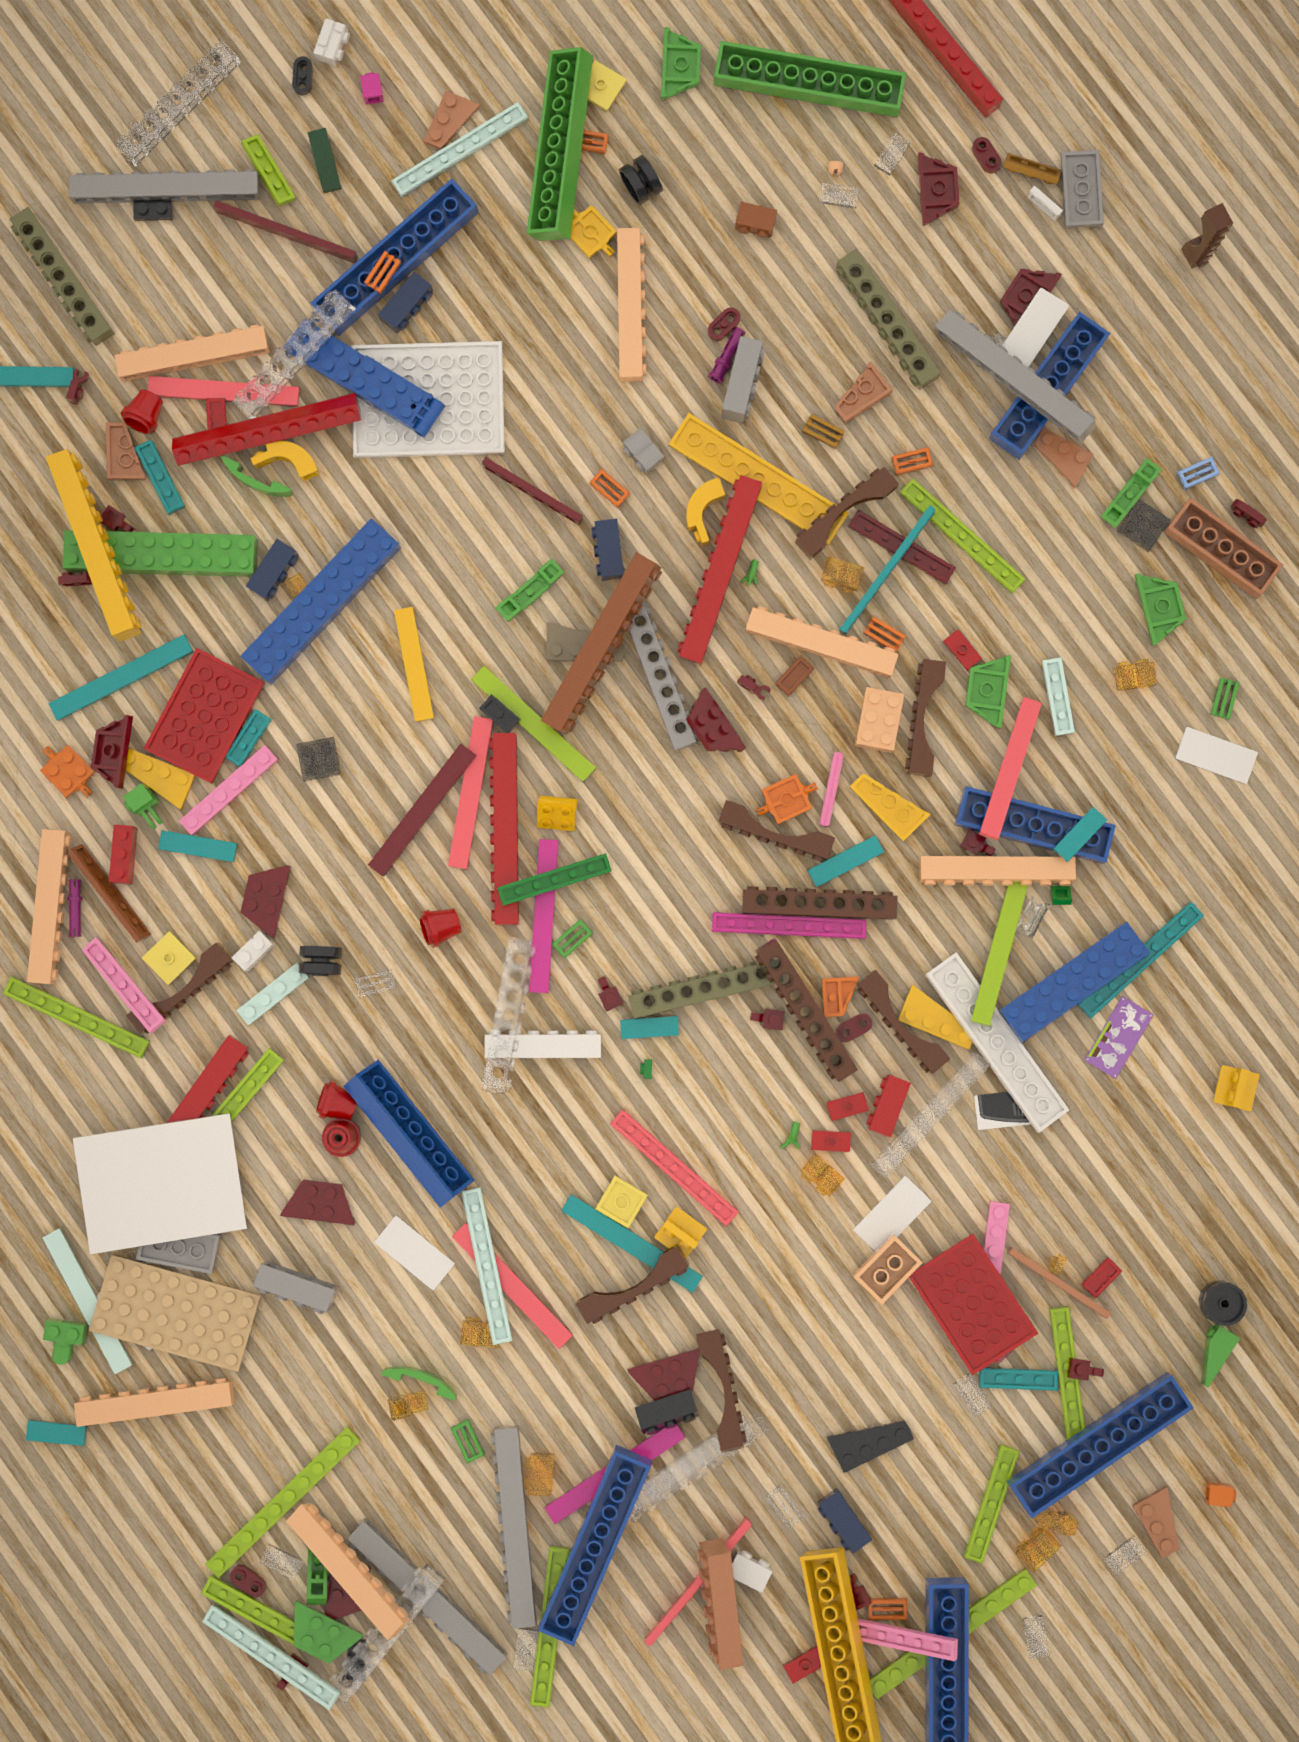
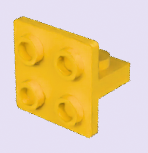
[537,795,578,831]
[1213,1065,1260,1111]
[654,1207,707,1258]

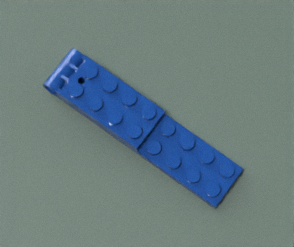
[284,319,445,438]

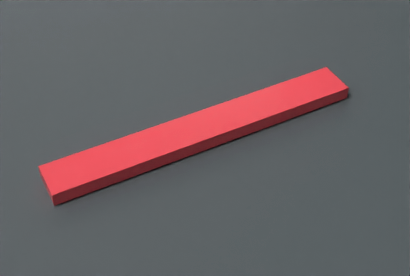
[148,376,300,407]
[979,697,1042,840]
[448,716,493,869]
[610,1109,739,1226]
[452,1223,573,1349]
[644,1517,752,1646]

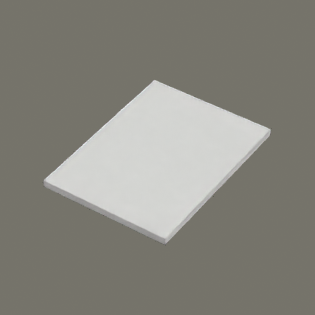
[351,341,505,458]
[73,1113,247,1254]

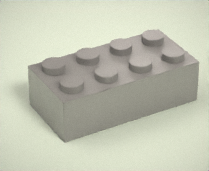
[722,336,765,424]
[253,1261,340,1314]

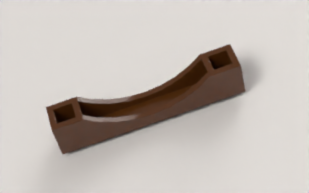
[1182,203,1233,268]
[795,467,899,560]
[905,659,946,777]
[718,800,835,862]
[126,942,234,1034]
[857,970,950,1074]
[576,1244,689,1324]
[696,1329,747,1453]

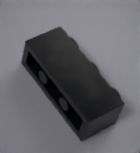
[634,1389,699,1435]

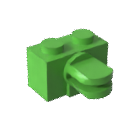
[123,783,163,829]
[43,1318,89,1365]

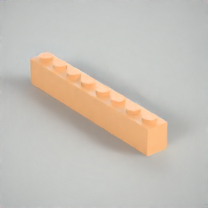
[617,228,646,382]
[115,325,270,382]
[745,606,898,678]
[27,829,72,985]
[919,856,1076,886]
[74,1377,235,1427]
[286,1503,411,1640]

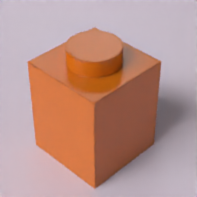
[1205,1482,1236,1507]

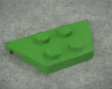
[661,27,701,100]
[1134,573,1186,646]
[965,655,1011,729]
[294,1600,364,1663]

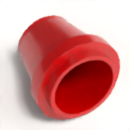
[121,389,163,434]
[419,908,461,948]
[316,1080,356,1120]
[322,1119,361,1157]

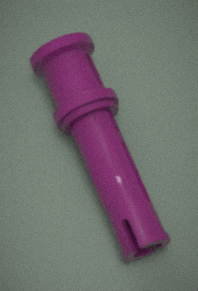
[708,327,745,384]

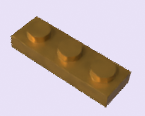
[1003,153,1061,185]

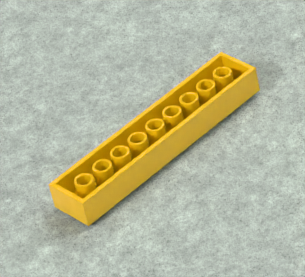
[46,449,142,642]
[800,1547,882,1742]

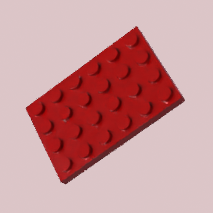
[143,648,265,784]
[909,1233,1038,1375]

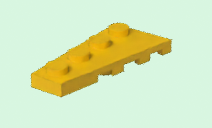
[126,748,196,810]
[850,773,931,842]
[898,985,972,1050]

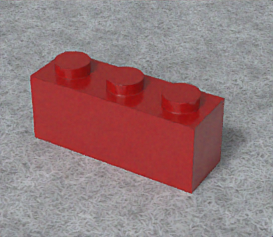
[108,824,138,885]
[866,1075,911,1137]

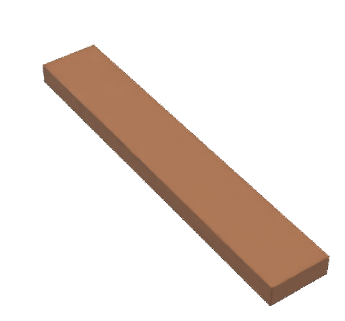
[1007,1247,1111,1319]

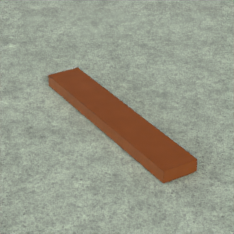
[67,844,151,943]

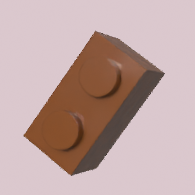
[735,202,777,238]

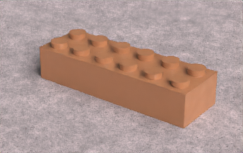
[1163,497,1283,599]
[697,1538,744,1670]

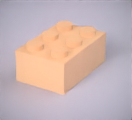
[855,687,904,753]
[852,1233,923,1305]

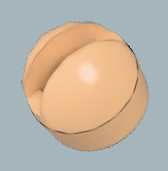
[828,161,843,175]

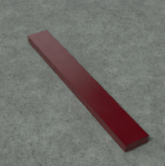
[213,201,358,264]
[368,743,477,877]

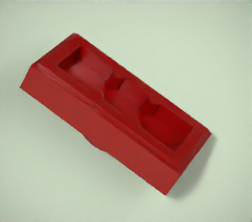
[206,398,227,430]
[943,629,982,671]
[826,1092,869,1121]
[811,1130,851,1152]
[1081,1257,1122,1299]
[783,1645,821,1684]

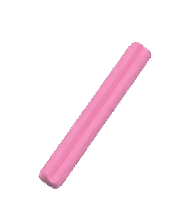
[819,752,844,827]

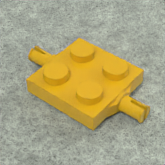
[570,205,617,259]

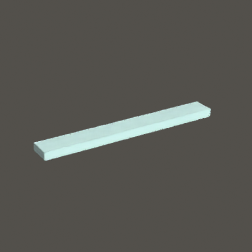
[391,102,528,198]
[461,1187,512,1345]
[42,1228,133,1374]
[202,1604,341,1710]

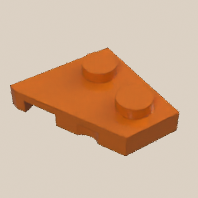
[821,976,859,1017]

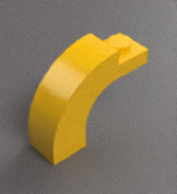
[250,441,320,482]
[686,477,725,547]

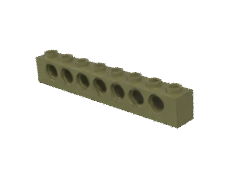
[9,207,115,346]
[836,249,941,390]
[628,958,784,1019]

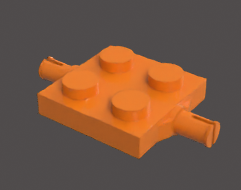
[40,745,95,798]
[756,774,818,825]

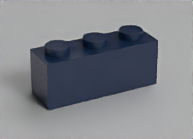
[378,272,433,334]
[591,518,624,581]
[246,539,299,602]
[817,1488,872,1553]

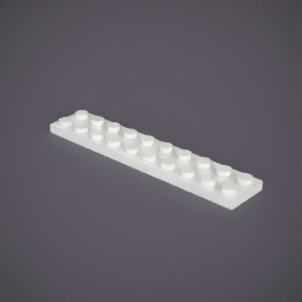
[925,952,1069,1133]

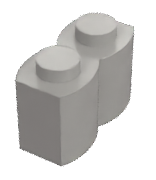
[623,428,665,474]

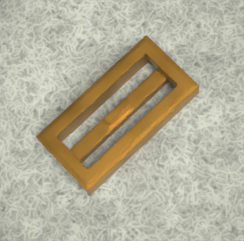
[802,414,845,449]

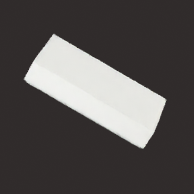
[1028,186,1063,221]

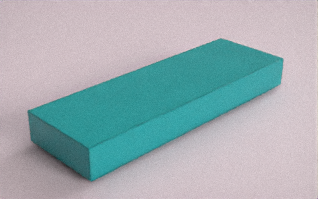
[225,709,272,767]
[1053,807,1107,862]
[620,1016,679,1039]
[26,1420,87,1446]

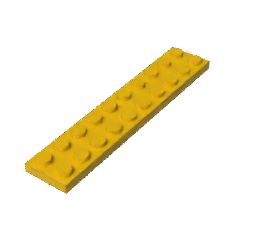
[668,413,849,546]

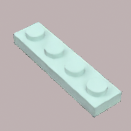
[1042,658,1075,736]
[236,963,310,1026]

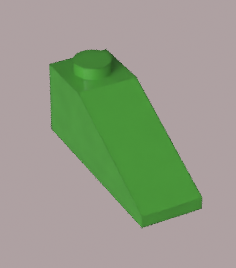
[1201,1324,1240,1387]
[307,1548,327,1605]

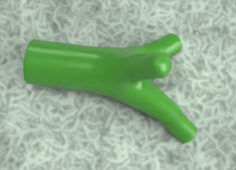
[740,559,759,586]
[780,1121,801,1149]

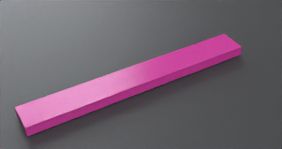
[529,839,559,993]
[712,912,866,939]
[544,1424,685,1524]

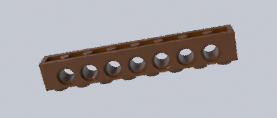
[742,886,898,920]
[755,938,858,1082]

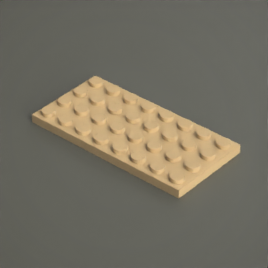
[89,1255,261,1372]

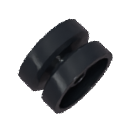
[619,155,663,205]
[299,946,342,976]
[1199,1280,1247,1326]

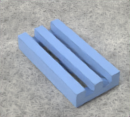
[1176,457,1220,490]

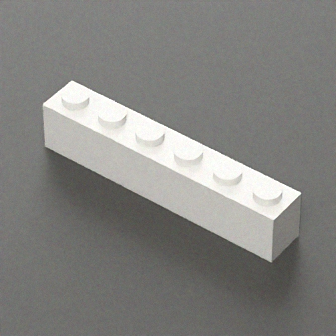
[485,1031,601,1058]

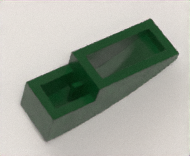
[307,128,342,193]

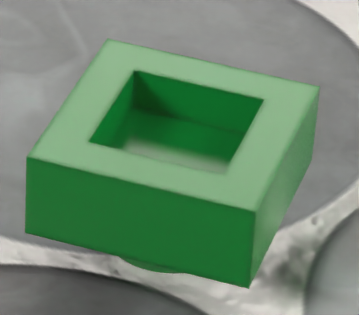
[1050,886,1072,905]
[640,1059,652,1079]

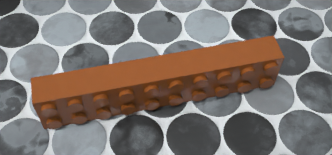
[541,552,662,734]

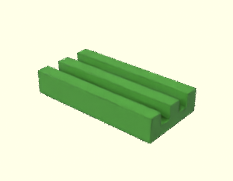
[1210,677,1240,720]
[552,919,593,959]
[451,1419,485,1464]

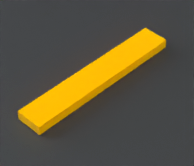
[394,607,434,722]

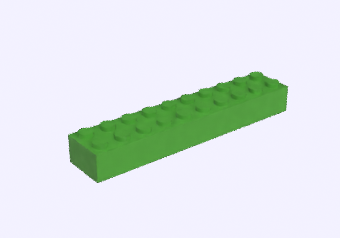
[714,41,906,117]
[527,47,593,241]
[63,530,258,577]

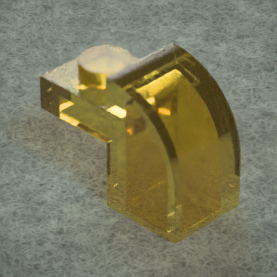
[387,1390,429,1421]

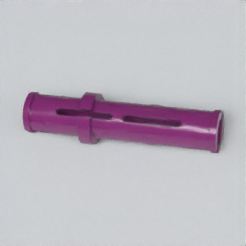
[67,879,83,937]

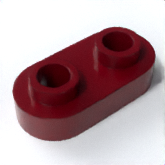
[972,137,1001,174]
[708,308,740,341]
[1230,499,1267,528]
[58,571,93,587]
[836,1014,872,1042]
[230,1565,267,1598]

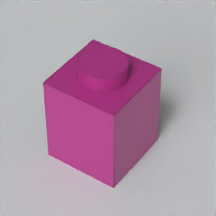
[360,72,384,105]

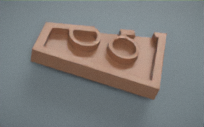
[424,91,481,150]
[835,362,892,424]
[106,422,146,480]
[1034,427,1093,488]
[1132,1486,1179,1559]

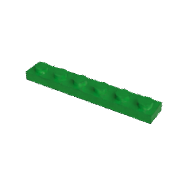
[497,853,612,906]

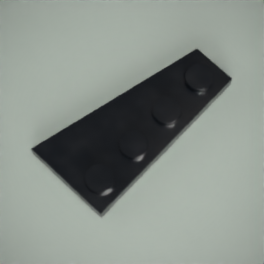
[827,1420,914,1473]

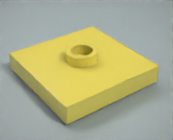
[588,60,627,112]
[142,931,197,985]
[595,1175,648,1229]

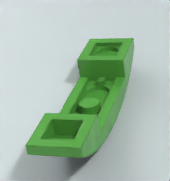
[221,456,293,497]
[1101,458,1162,528]
[495,558,564,622]
[381,1366,457,1401]

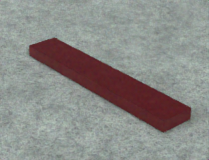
[482,457,583,525]
[848,510,956,585]

